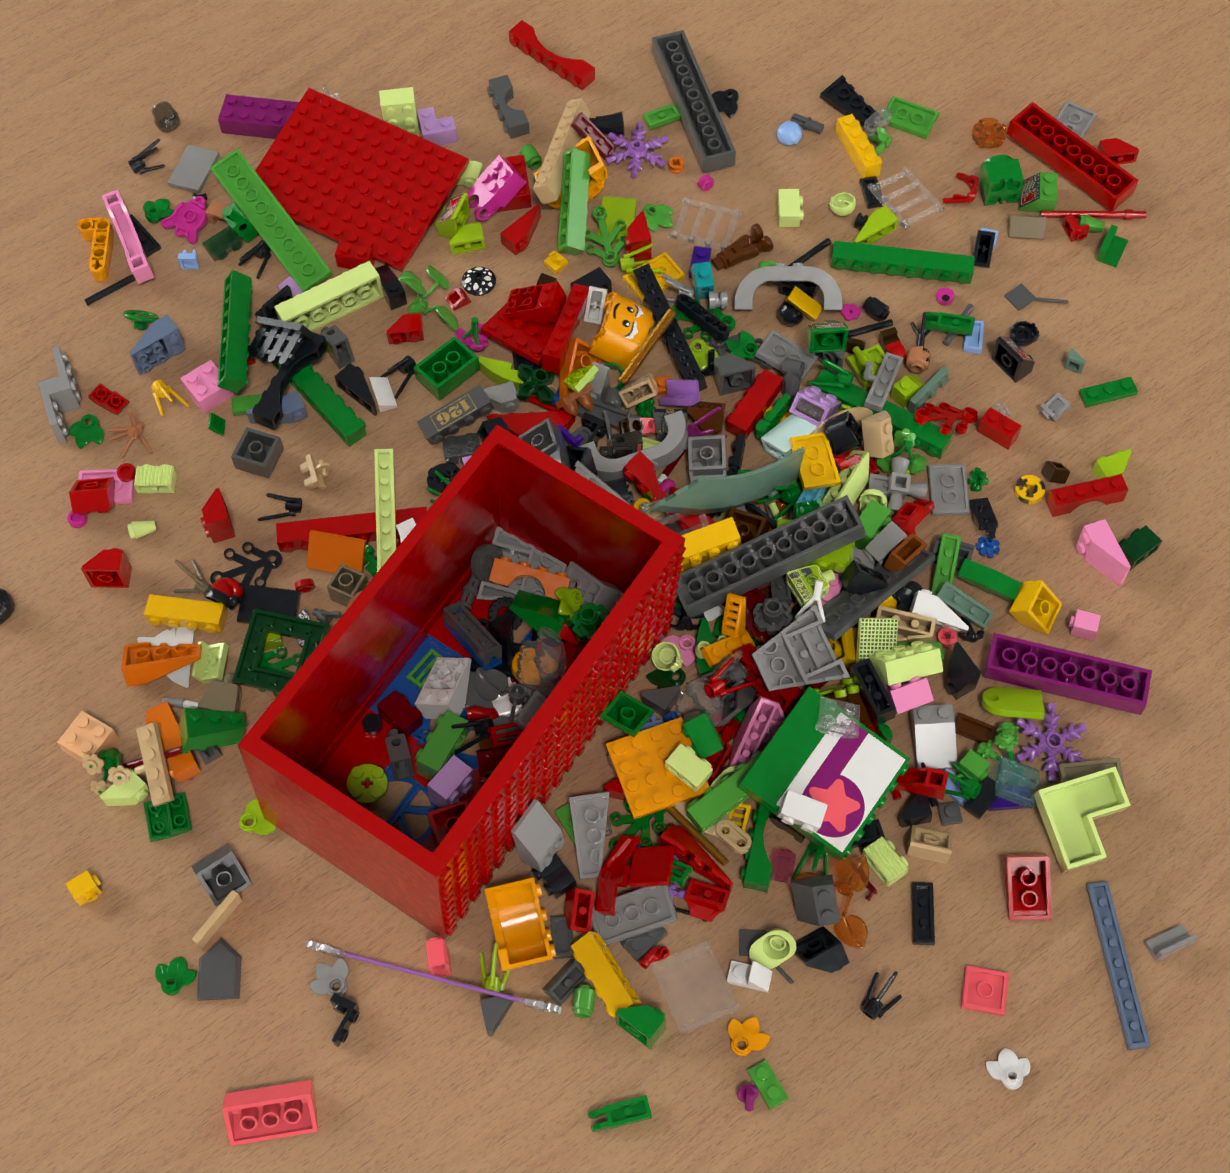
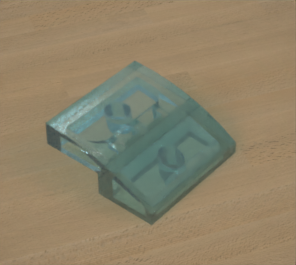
[995,756,1039,809]

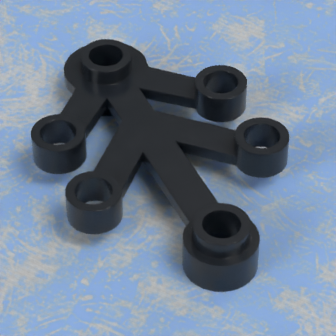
[210,542,282,587]

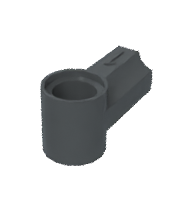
[782,358,805,396]

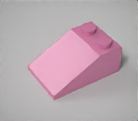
[1076,519,1131,586]

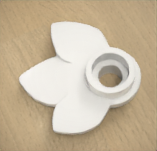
[986,1048,1030,1090]

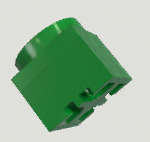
[979,155,1024,206]

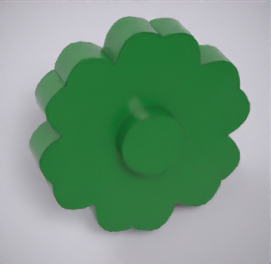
[571,602,609,641]

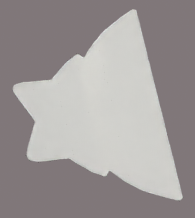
[137,627,194,688]

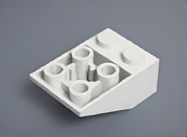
[415,657,471,719]

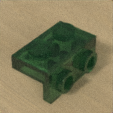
[202,226,244,262]

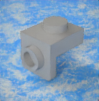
[1040,393,1072,422]

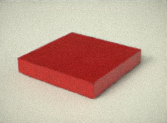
[628,845,675,888]

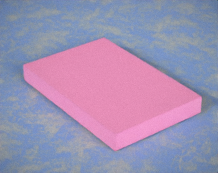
[78,469,135,504]

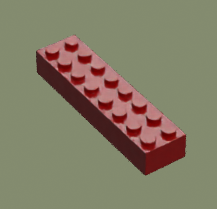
[1007,102,1139,211]

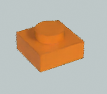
[654,375,671,396]

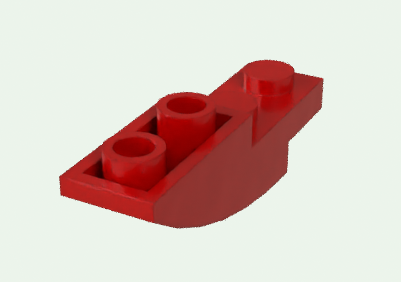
[889,499,935,554]

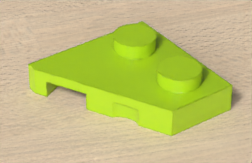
[563,364,599,393]

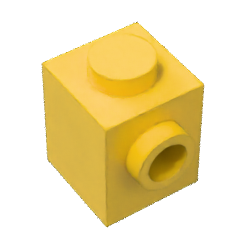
[65,870,102,906]

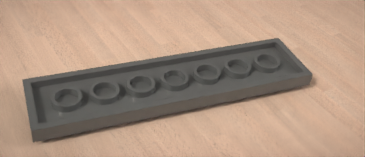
[818,550,936,641]

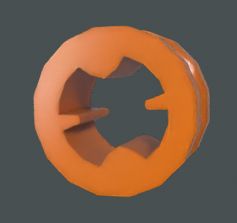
[669,156,684,174]

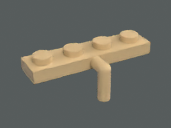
[134,723,174,806]

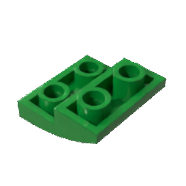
[143,792,191,842]

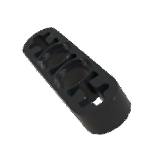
[675,294,730,341]

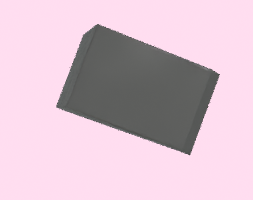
[641,685,681,717]
[480,993,514,1037]

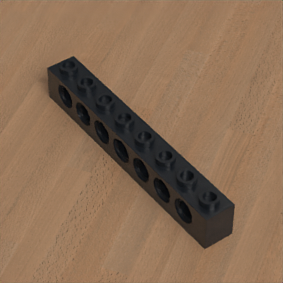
[633,263,707,392]

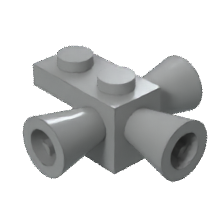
[867,457,928,516]

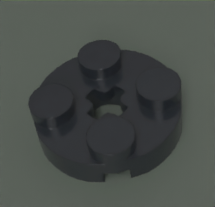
[427,462,461,495]

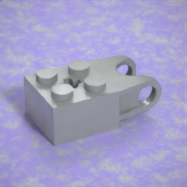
[688,435,727,483]

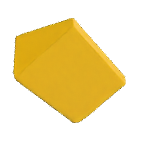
[785,286,823,321]

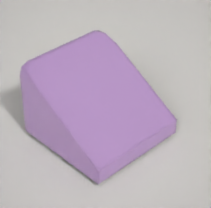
[278,276,303,297]

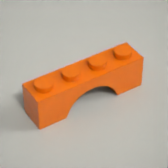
[489,556,571,601]

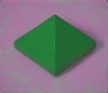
[208,413,225,436]

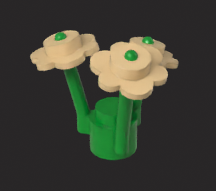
[82,749,131,795]

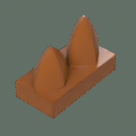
[555,383,594,416]

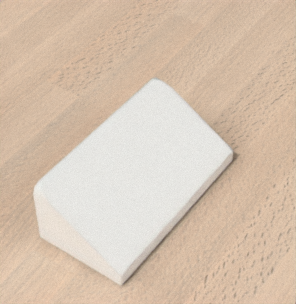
[369,377,397,413]

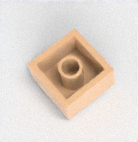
[57,711,119,763]

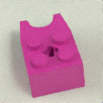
[468,155,526,221]

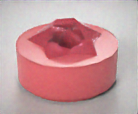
[937,627,957,648]

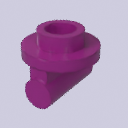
[737,1084,759,1112]

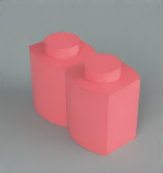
[425,937,452,977]

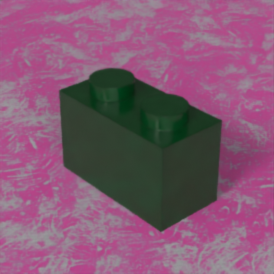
[1118,525,1162,571]

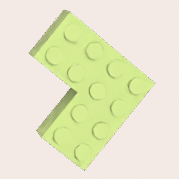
[1033,766,1131,873]

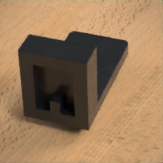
[582,412,606,448]
[330,993,360,1047]

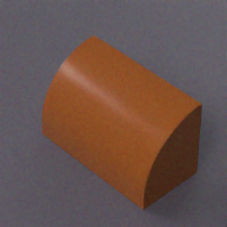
[884,532,927,572]

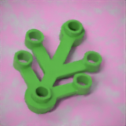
[585,206,627,267]

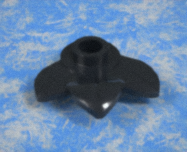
[712,89,739,118]
[894,581,923,612]

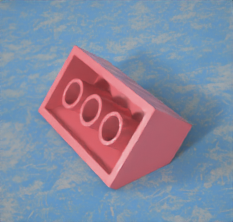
[222,1080,318,1146]

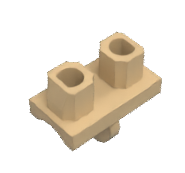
[299,454,331,490]

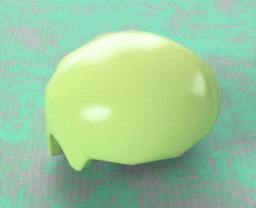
[829,192,856,216]
[859,489,888,513]

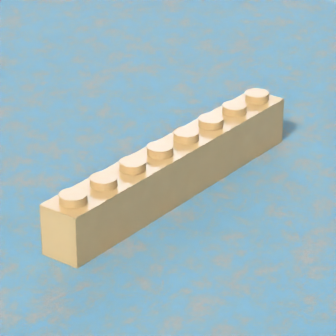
[533,98,591,204]

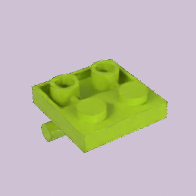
[846,344,885,388]

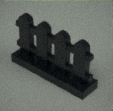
[248,316,314,367]

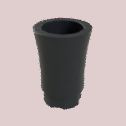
[589,111,625,135]

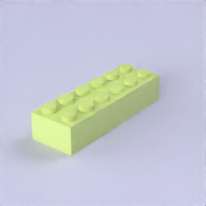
[274,261,384,331]

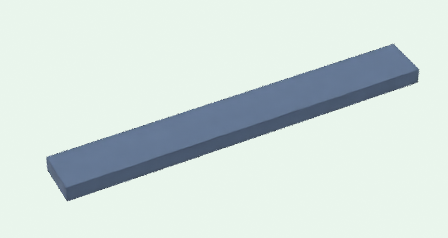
[1086,881,1150,1050]

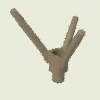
[174,560,211,595]

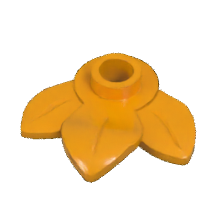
[728,1017,770,1056]

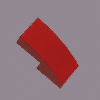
[88,383,129,415]

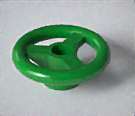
[123,310,159,329]

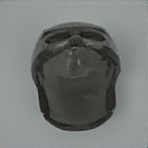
[152,101,180,133]

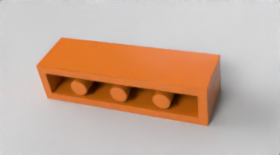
[145,701,201,783]

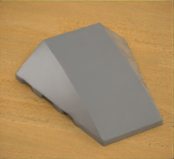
[476,526,567,600]
[752,605,850,691]

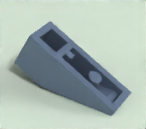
[246,391,308,424]

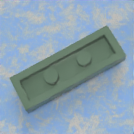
[907,366,950,414]
[936,581,995,630]

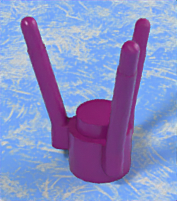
[687,407,727,443]

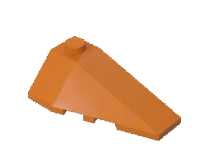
[559,338,602,400]
[121,642,202,687]

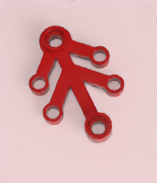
[914,402,978,435]

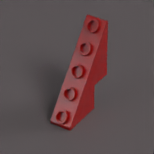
[486,410,576,437]

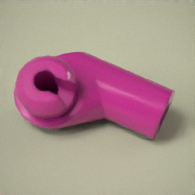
[660,478,675,494]

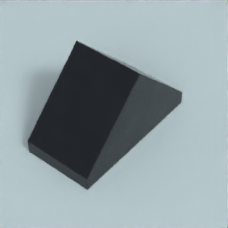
[973,230,996,268]
[899,794,932,828]

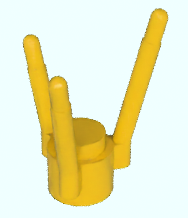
[151,379,189,417]

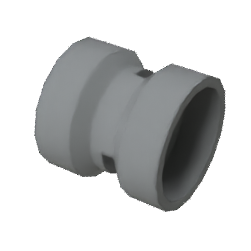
[709,291,727,309]

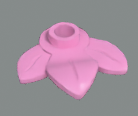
[661,635,697,667]

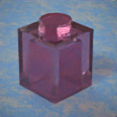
[770,849,796,884]

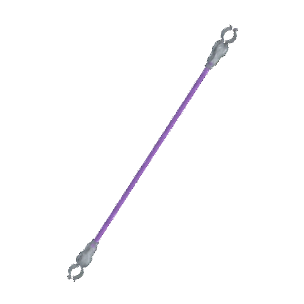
[305,940,562,1014]

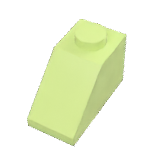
[99,769,150,806]

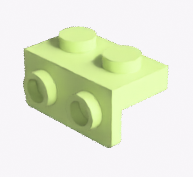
[192,641,229,684]

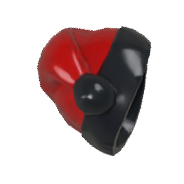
[204,577,244,611]

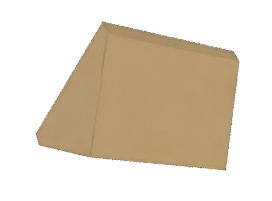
[907,825,953,864]

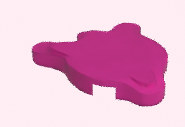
[161,196,207,244]

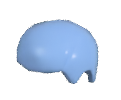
[776,121,803,146]

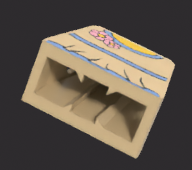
[618,372,659,408]

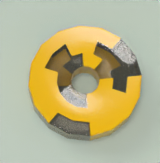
[1014,475,1046,504]

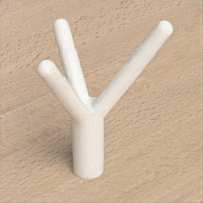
[795,580,826,623]

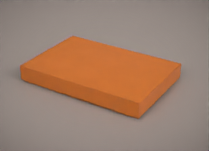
[306,530,367,573]

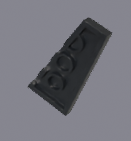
[820,75,882,133]

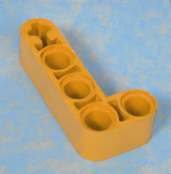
[77,218,114,282]

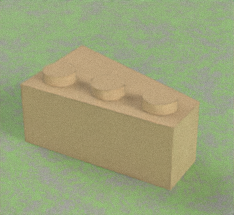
[876,605,937,643]

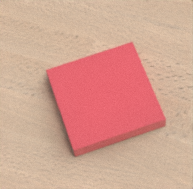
[961,965,1009,1016]

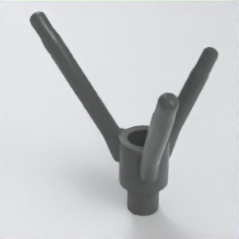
[312,608,343,631]

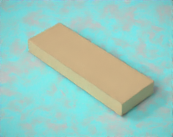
[192,890,242,950]

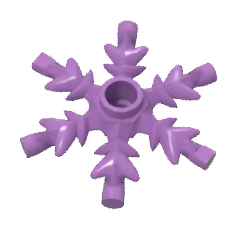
[605,122,669,178]
[1016,703,1088,783]

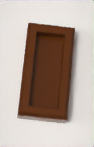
[955,713,997,743]

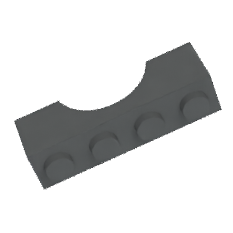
[487,75,530,139]

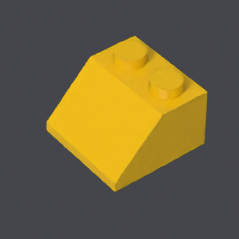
[1009,580,1063,635]
[827,627,858,671]

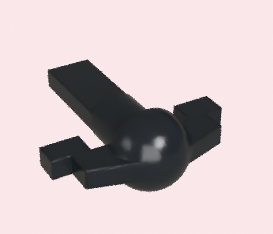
[701,349,715,376]
[958,616,984,643]

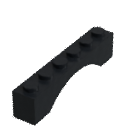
[252,331,328,430]

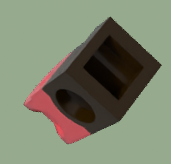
[619,417,656,438]

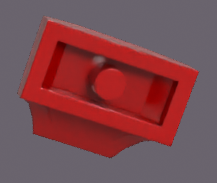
[684,879,731,922]

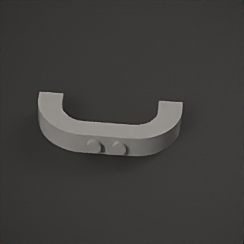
[735,263,842,311]
[578,410,688,481]

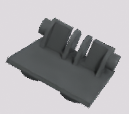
[442,433,480,464]

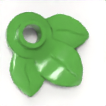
[642,204,674,232]

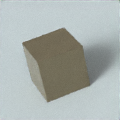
[327,564,368,607]

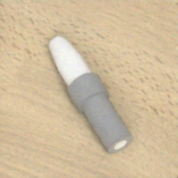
[162,697,199,709]

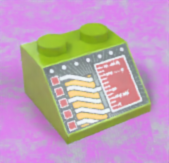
[436,193,471,239]

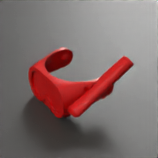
[943,172,979,203]
[832,448,863,471]

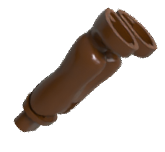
[711,223,773,271]

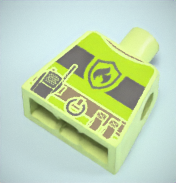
[785,564,835,609]

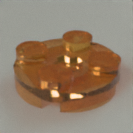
[972,118,1007,148]

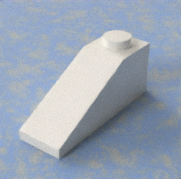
[909,589,969,633]

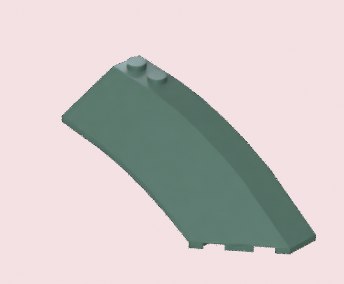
[651,447,805,515]

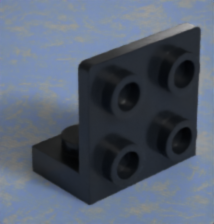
[255,285,293,320]

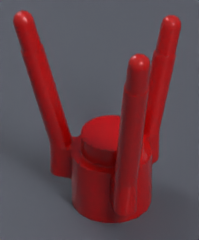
[704,657,755,699]

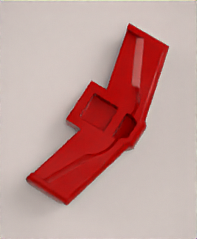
[595,836,641,916]

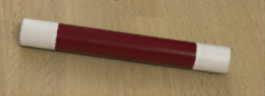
[657,443,688,485]

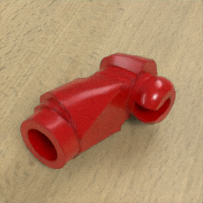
[467,705,499,720]

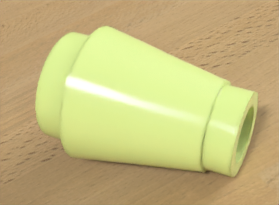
[127,520,156,539]

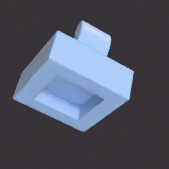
[178,249,199,270]

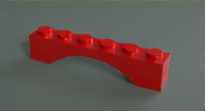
[509,20,595,91]
[542,283,589,374]
[622,451,716,534]
[895,767,949,800]

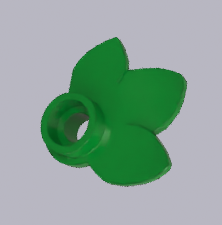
[143,199,174,223]
[726,330,759,359]
[68,414,104,449]
[155,956,197,996]

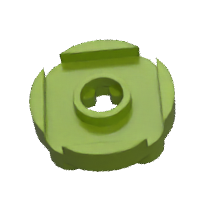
[347,764,388,805]

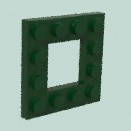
[232,608,330,693]

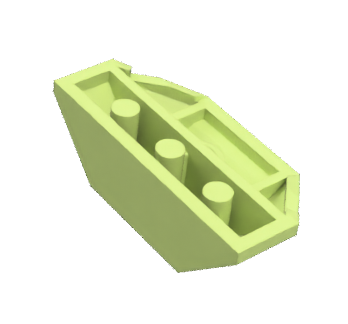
[821,450,869,506]

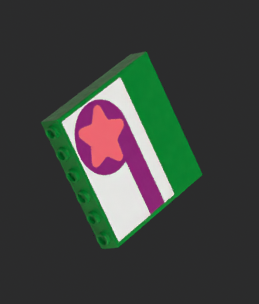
[737,686,910,861]

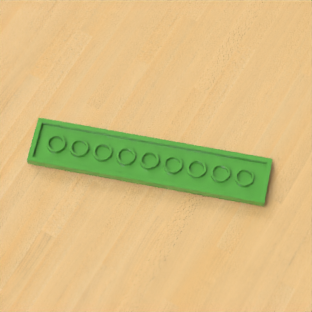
[209,148,333,292]

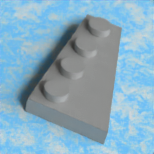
[569,792,610,880]

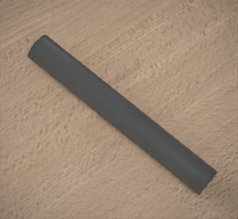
[943,304,974,346]

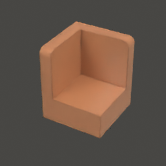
[205,199,231,225]

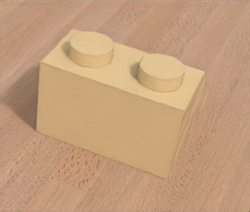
[861,411,894,458]

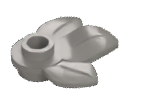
[309,958,349,997]

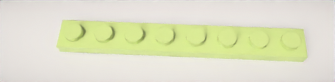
[374,449,396,572]

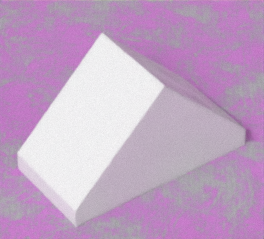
[584,286,608,325]

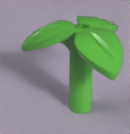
[866,127,892,155]

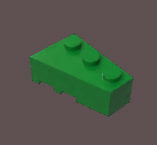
[179,708,246,754]

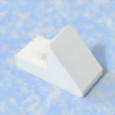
[727,960,773,993]

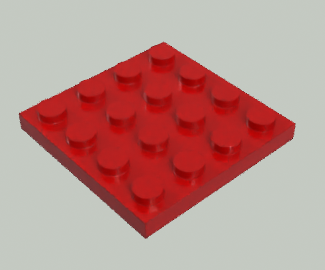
[480,303,580,366]

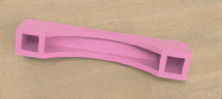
[102,189,155,284]

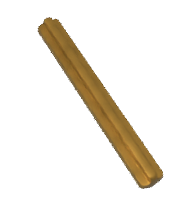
[618,309,677,385]

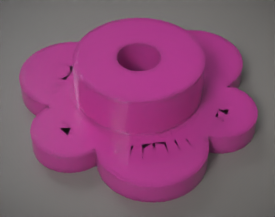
[841,303,862,321]

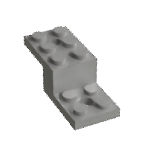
[38,346,81,445]
[565,561,625,613]

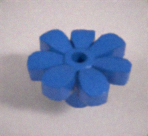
[976,537,1000,558]

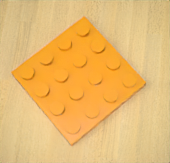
[606,717,710,820]

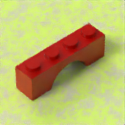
[1046,474,1128,517]

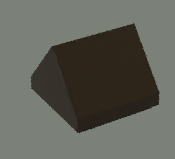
[845,338,866,354]

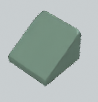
[1064,348,1085,374]

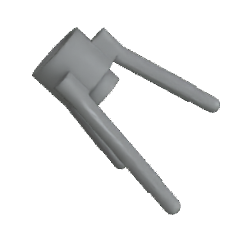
[662,273,695,302]

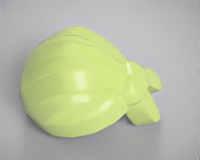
[652,642,683,672]

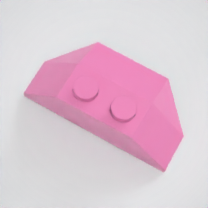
[729,696,786,767]

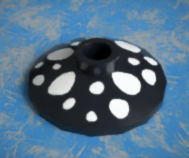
[462,267,496,296]

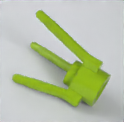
[620,243,662,273]
[480,942,511,996]

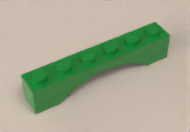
[740,802,773,893]

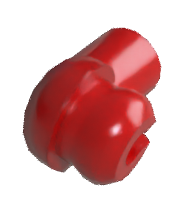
[639,946,669,969]

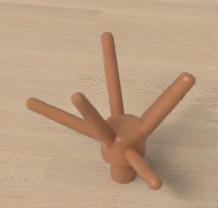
[107,410,153,458]

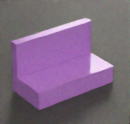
[659,379,701,406]

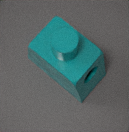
[690,262,714,300]

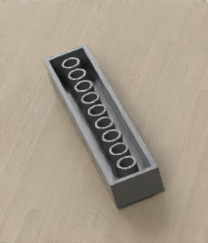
[652,30,736,173]
[676,495,866,619]

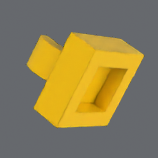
[544,251,568,275]

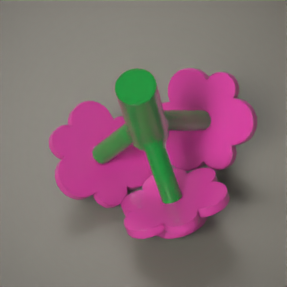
[454,317,489,351]

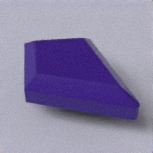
[558,424,584,447]

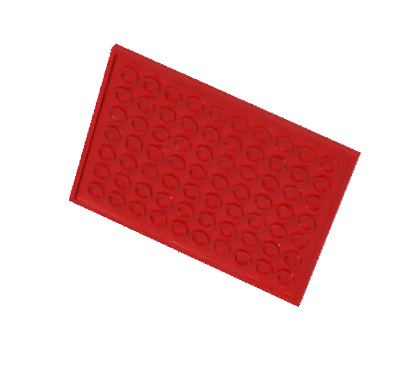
[255,88,470,272]

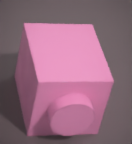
[1068,610,1101,641]

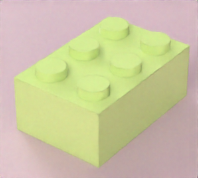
[379,87,420,137]
[869,641,943,686]

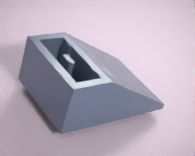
[129,315,186,376]

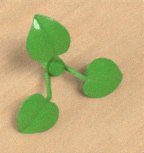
[398,265,458,332]

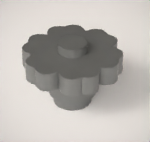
[753,598,793,636]

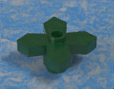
[516,364,555,405]

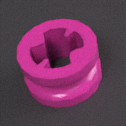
[697,174,715,192]

